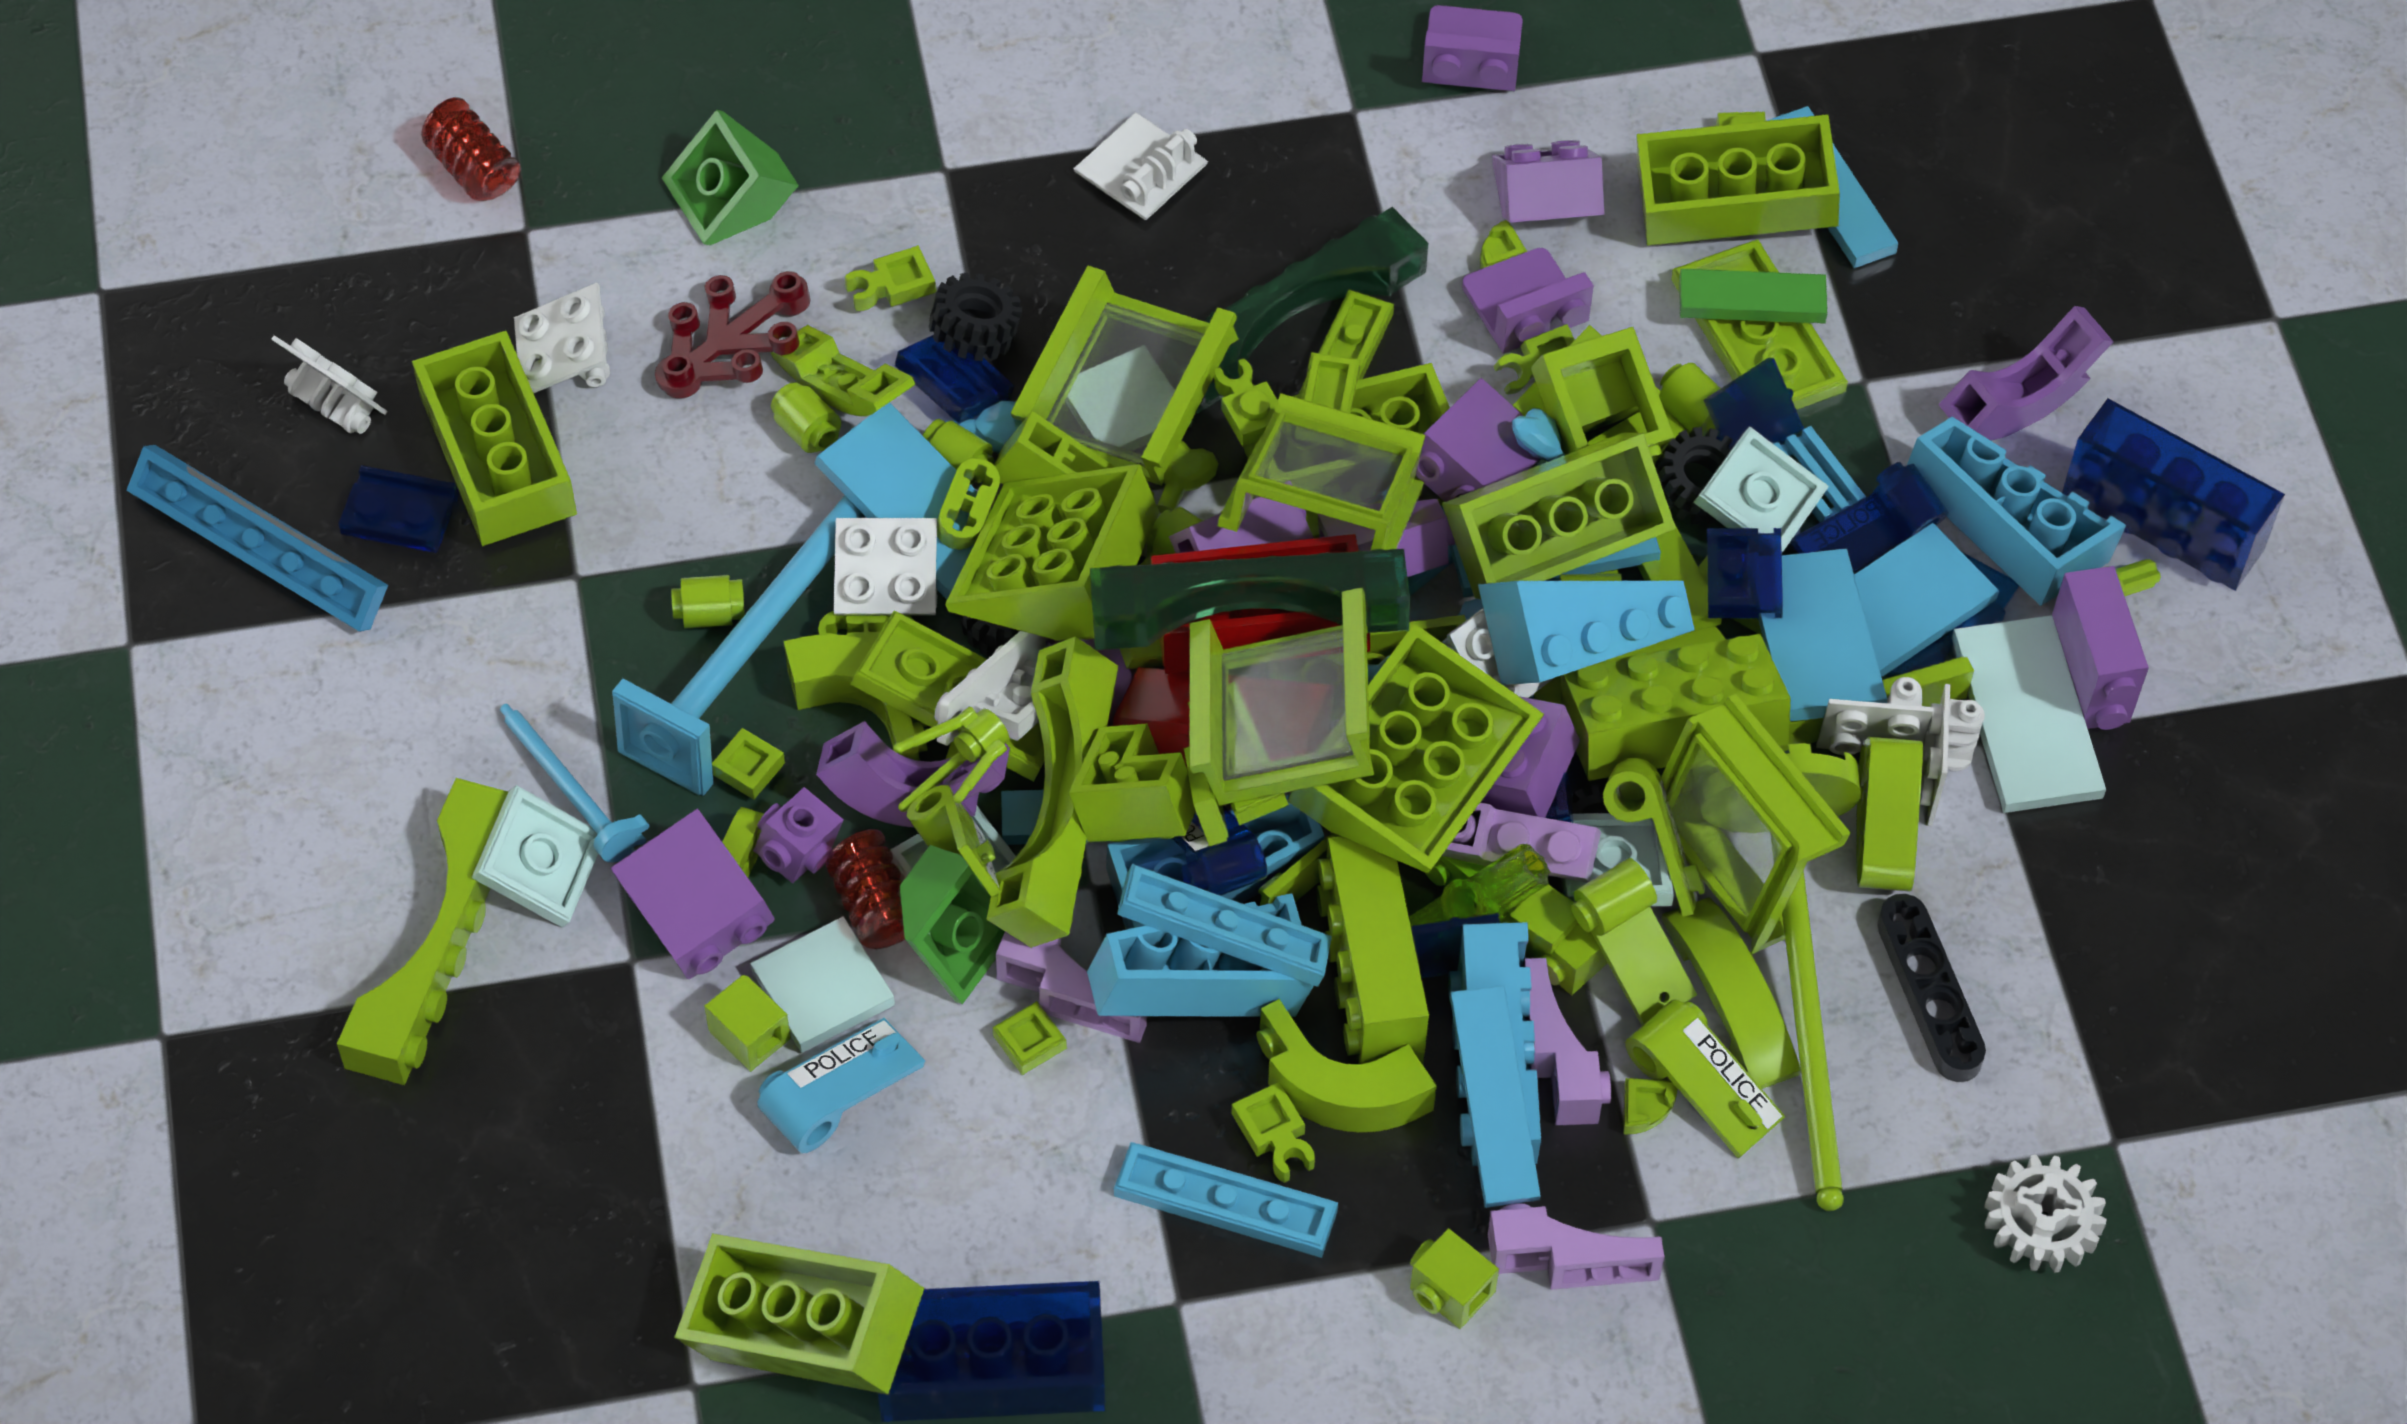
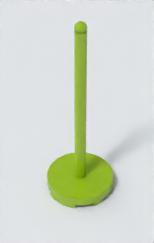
[1700,743,1861,1211]

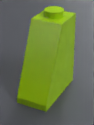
[1512,325,1661,434]

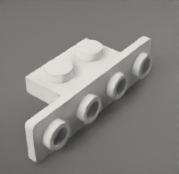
[935,631,1049,746]

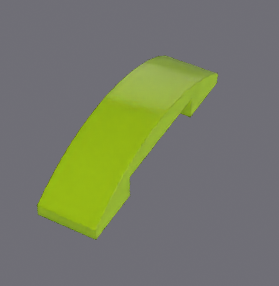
[770,325,915,416]
[1661,897,1801,1089]

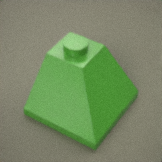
[662,110,799,245]
[900,845,1005,1004]

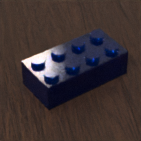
[2062,398,2285,591]
[878,1281,1105,1422]

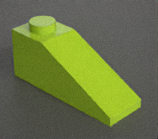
[994,411,1155,497]

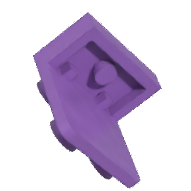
[1422,5,1523,91]
[1462,248,1594,354]

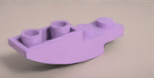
[1442,803,1601,883]

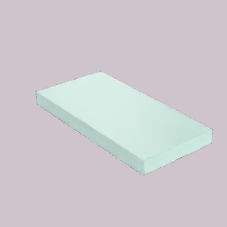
[1952,615,2106,813]

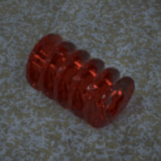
[421,97,521,201]
[826,829,905,950]

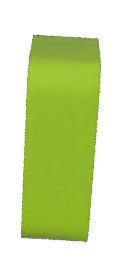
[1856,737,1923,892]

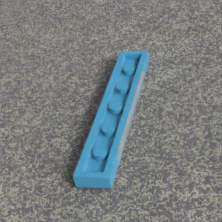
[127,445,388,632]

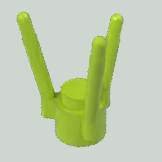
[893,706,1009,812]

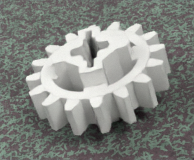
[1984,1155,2107,1273]

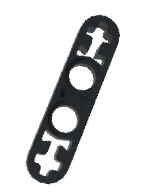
[1877,893,1986,1082]

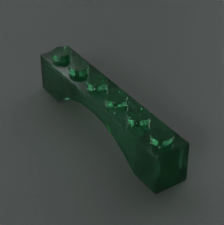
[1162,207,1429,414]
[1090,549,1410,650]

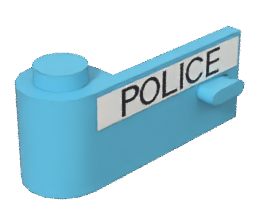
[757,1018,925,1153]

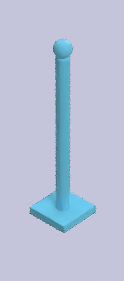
[612,495,866,796]

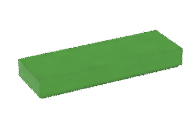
[1679,269,1828,324]

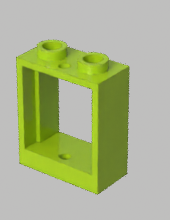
[1531,327,1674,460]

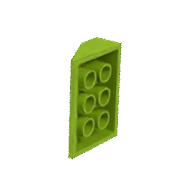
[945,464,1160,641]
[1287,624,1544,874]

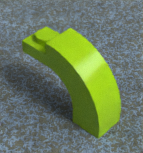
[784,634,928,761]
[1256,999,1437,1132]

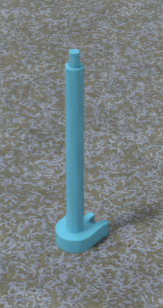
[500,704,650,863]

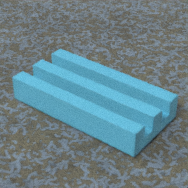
[1774,426,1866,526]

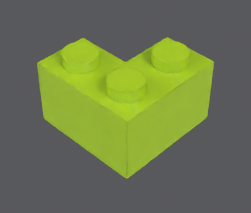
[1069,724,1196,842]

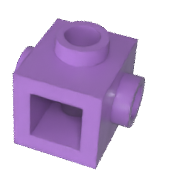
[753,787,844,883]

